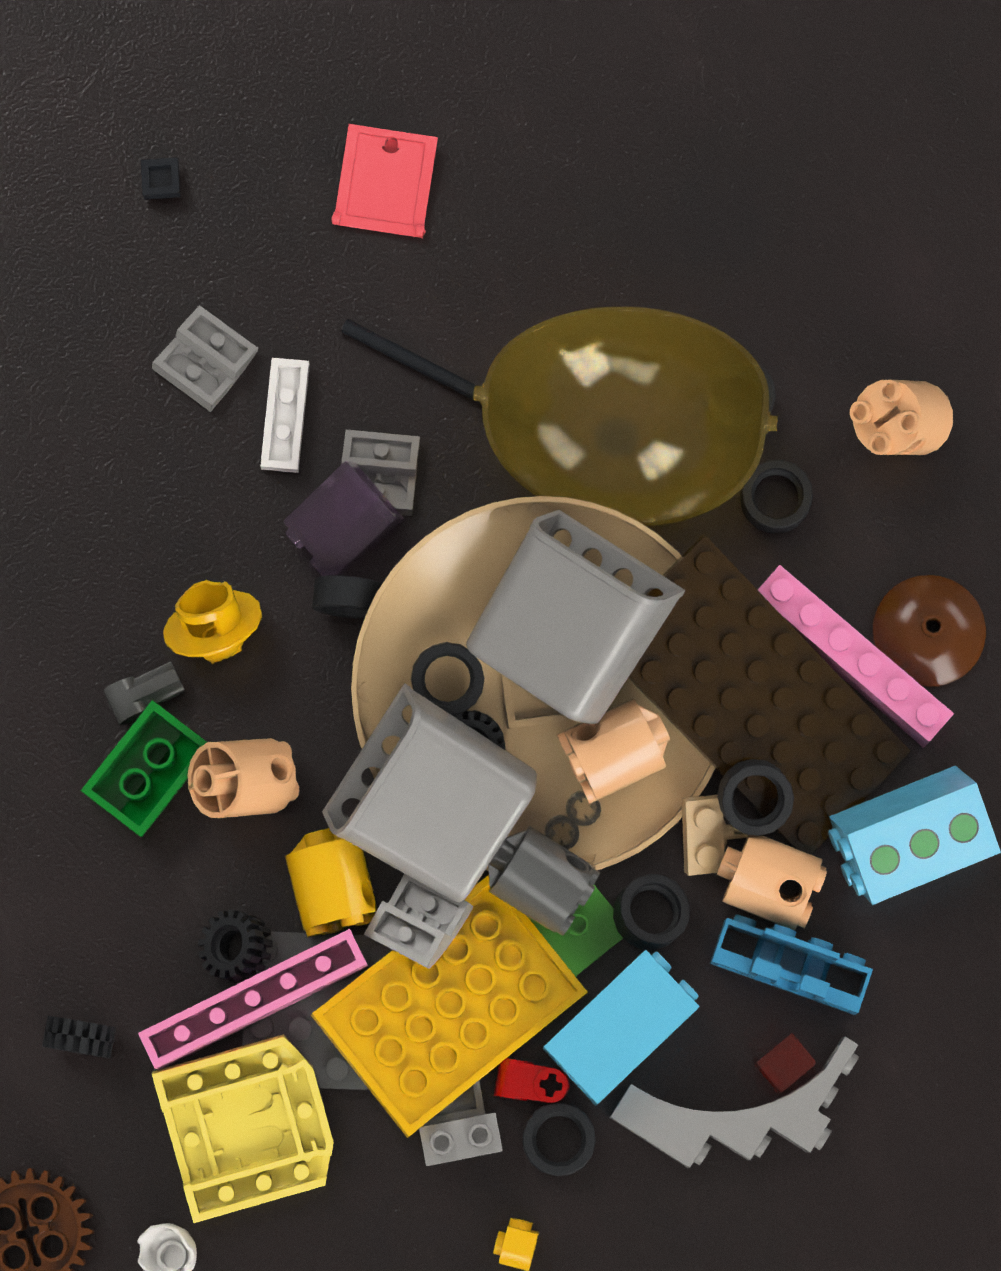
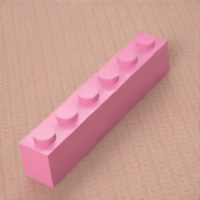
[758,565,954,748]
[138,929,369,1070]

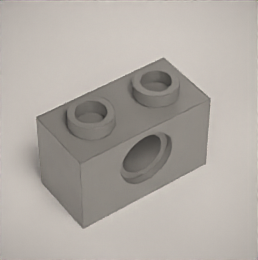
[419,1113,503,1166]

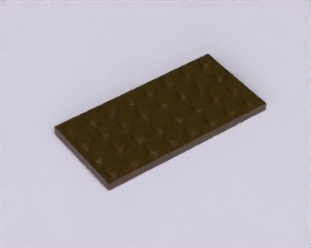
[628,535,911,855]

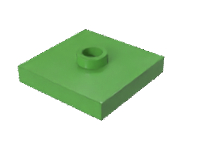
[528,885,623,977]

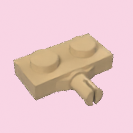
[682,795,748,876]

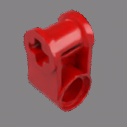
[494,1058,570,1103]

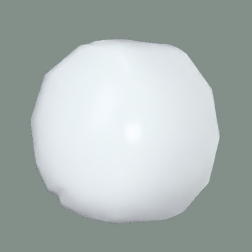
[137,1223,197,1271]

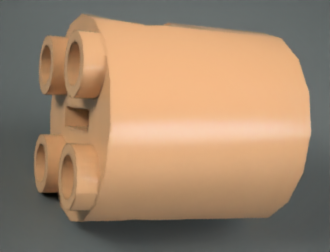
[850,380,953,455]
[557,699,670,804]
[188,738,299,818]
[717,835,827,930]

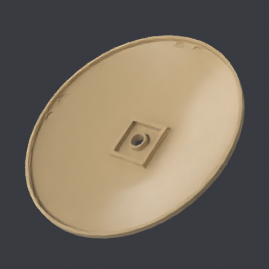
[351,496,715,871]

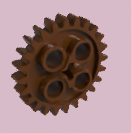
[0,1168,94,1271]

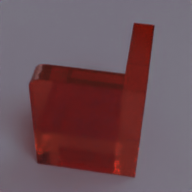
[754,1033,816,1094]

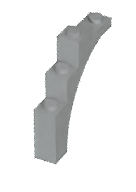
[609,1037,859,1168]

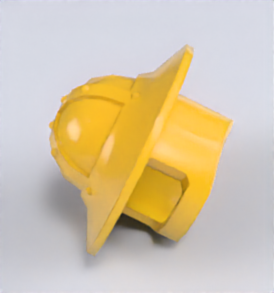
[163,580,262,664]

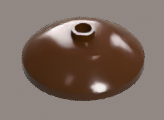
[872,575,986,687]

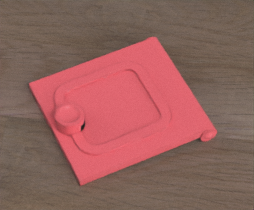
[331,124,438,238]

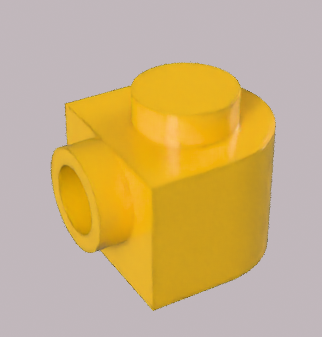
[493,1218,539,1271]

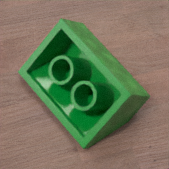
[81,700,207,838]

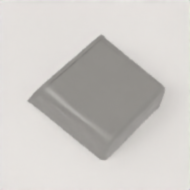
[466,510,686,724]
[322,683,537,903]

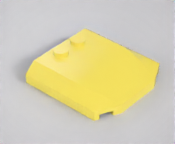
[152,1034,334,1223]

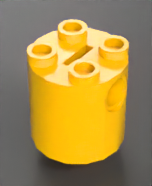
[285,828,377,937]

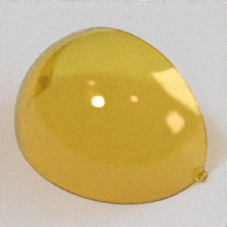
[473,306,778,526]

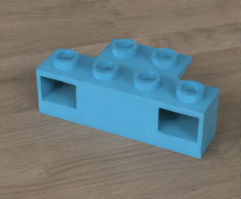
[710,914,873,1015]

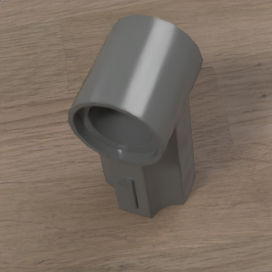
[103,661,186,726]

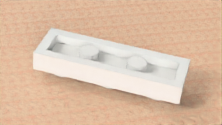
[260,358,310,473]

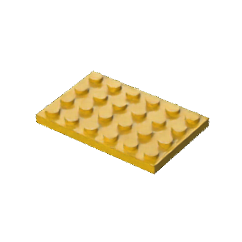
[311,875,588,1138]

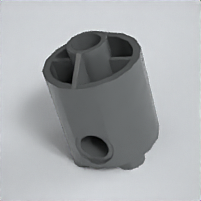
[488,826,600,936]

